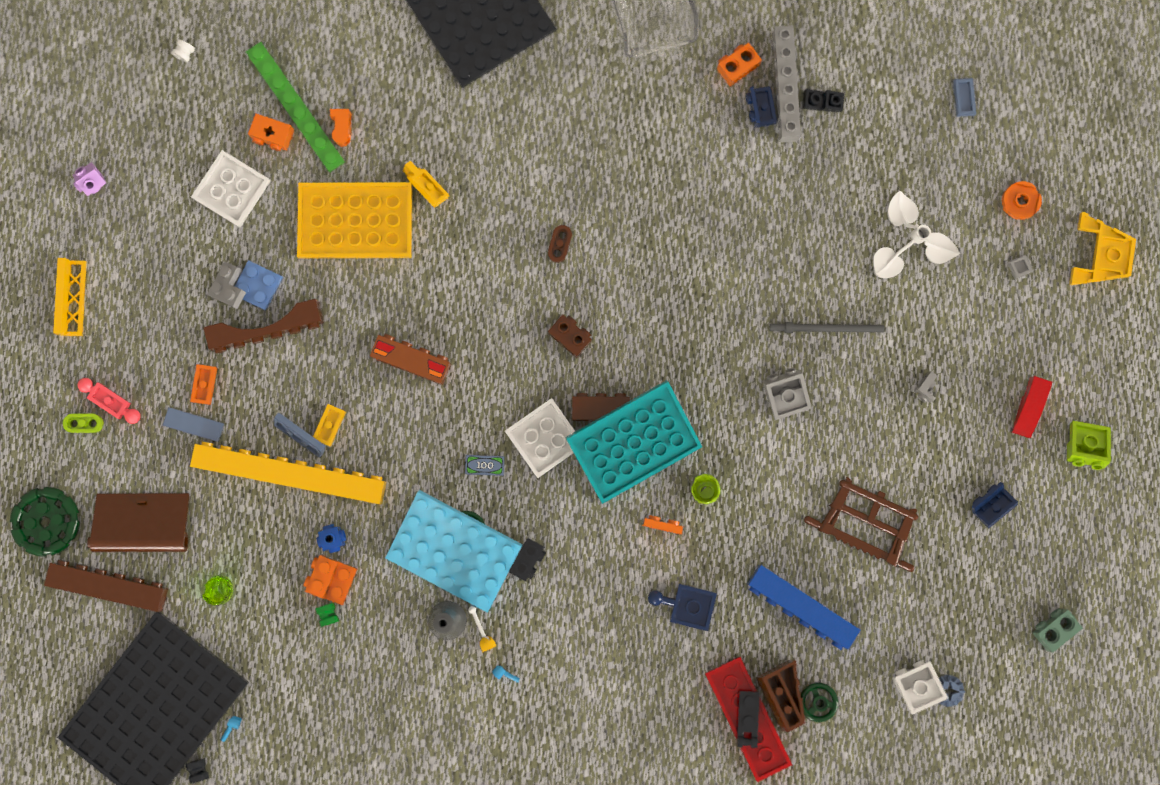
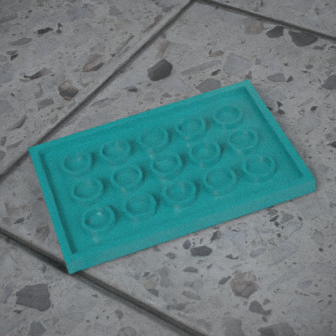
[565,380,702,504]

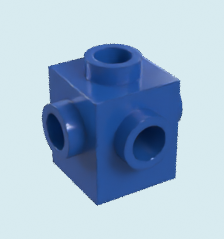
[317,524,346,554]

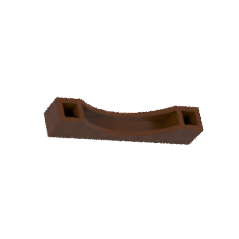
[203,299,324,353]

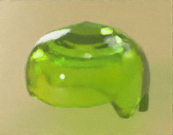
[202,575,233,606]

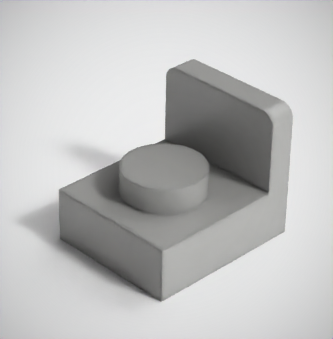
[914,371,937,403]

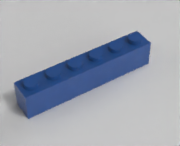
[747,565,861,650]

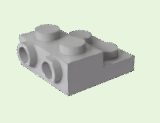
[762,368,812,420]

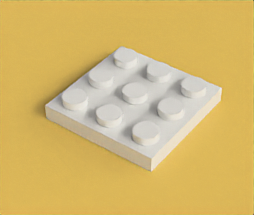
[191,150,271,228]
[505,398,575,478]

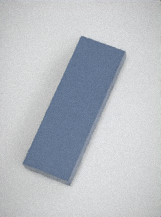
[163,407,224,442]
[274,413,325,458]

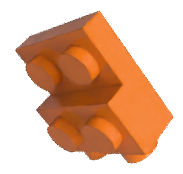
[303,555,358,605]

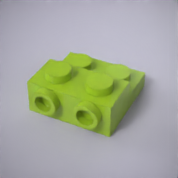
[1067,421,1111,470]

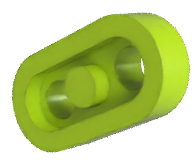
[63,414,104,433]

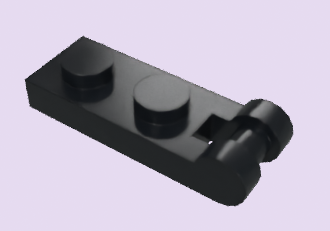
[737,690,760,748]

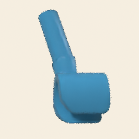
[492,665,520,683]
[220,716,242,742]

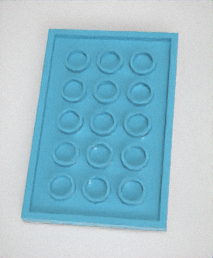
[385,490,523,613]

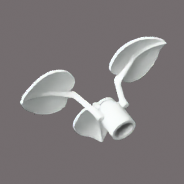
[873,191,960,278]

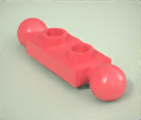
[77,378,140,424]

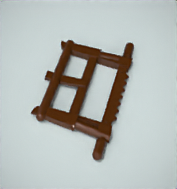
[804,477,918,572]

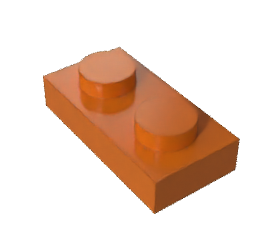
[190,364,217,405]

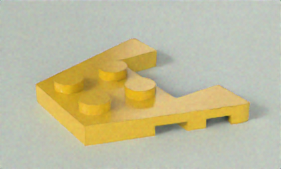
[1069,212,1136,285]

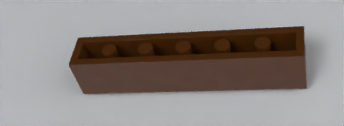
[44,560,168,612]

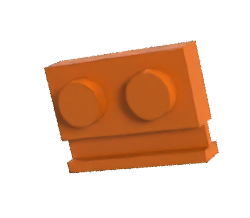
[642,515,683,534]

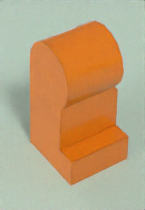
[330,109,351,147]

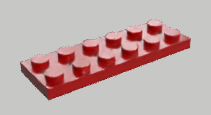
[705,656,792,782]

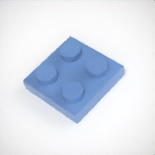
[235,260,283,311]

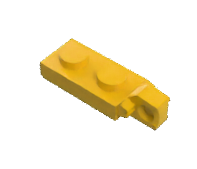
[403,161,449,208]

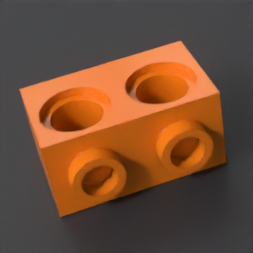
[717,42,762,87]

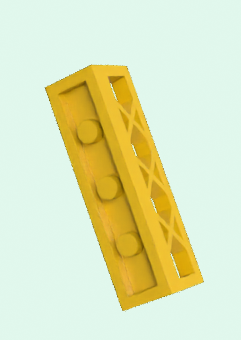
[53,258,87,336]

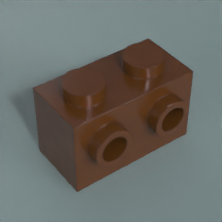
[548,315,592,358]

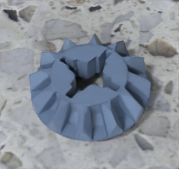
[939,675,965,707]

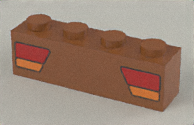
[370,334,451,385]

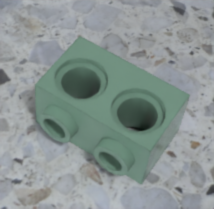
[1032,608,1083,653]

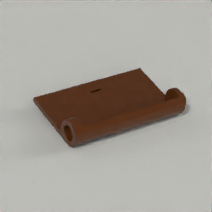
[87,493,189,552]

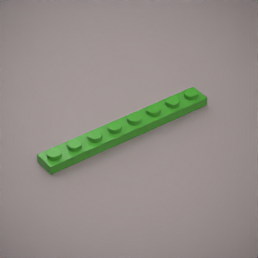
[246,42,345,173]

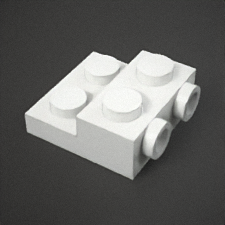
[892,660,948,715]

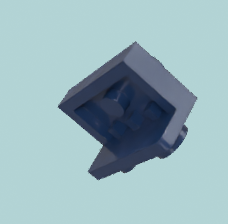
[745,86,777,128]
[972,482,1018,529]

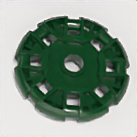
[10,487,80,557]

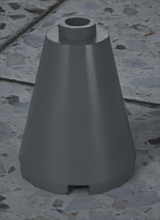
[428,601,467,640]

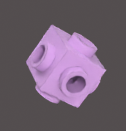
[73,162,106,196]

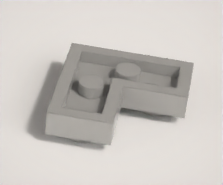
[207,261,246,309]

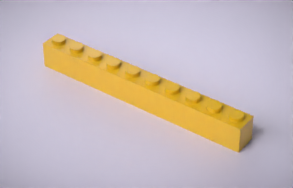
[190,441,387,505]

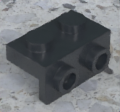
[509,538,546,582]

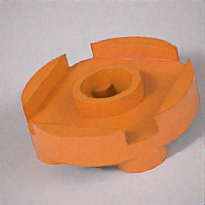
[1002,181,1042,220]

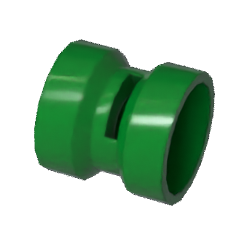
[315,603,339,627]

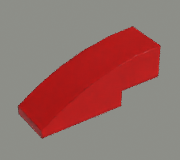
[1011,376,1053,438]

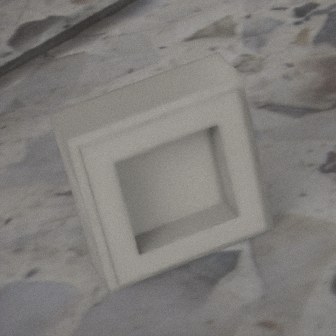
[1007,254,1034,280]

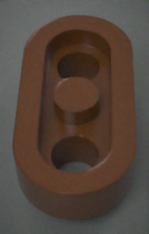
[548,225,572,263]

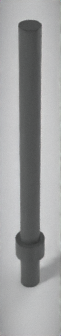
[769,322,885,333]

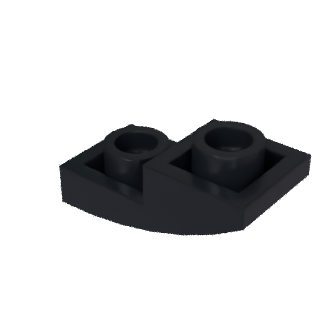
[802,89,844,112]

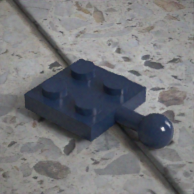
[648,584,717,631]

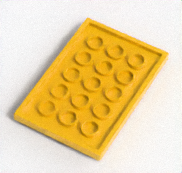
[297,182,412,259]

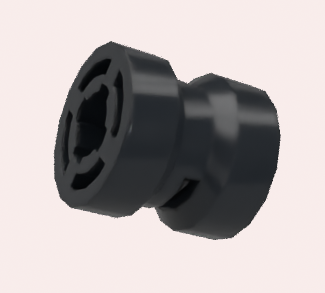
[185,758,210,784]

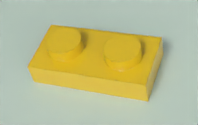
[313,404,346,447]

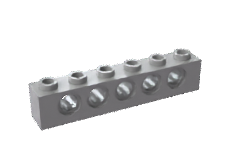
[772,26,801,142]

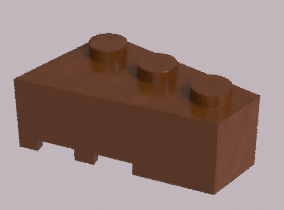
[756,660,806,733]

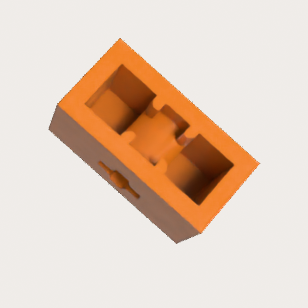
[248,113,295,152]

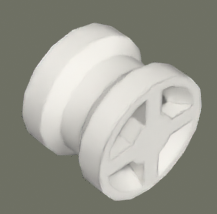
[171,39,195,62]

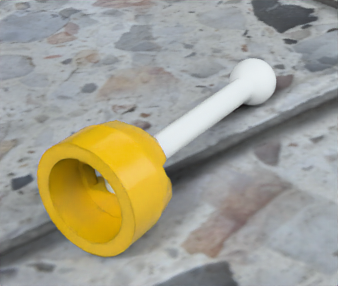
[468,606,497,652]

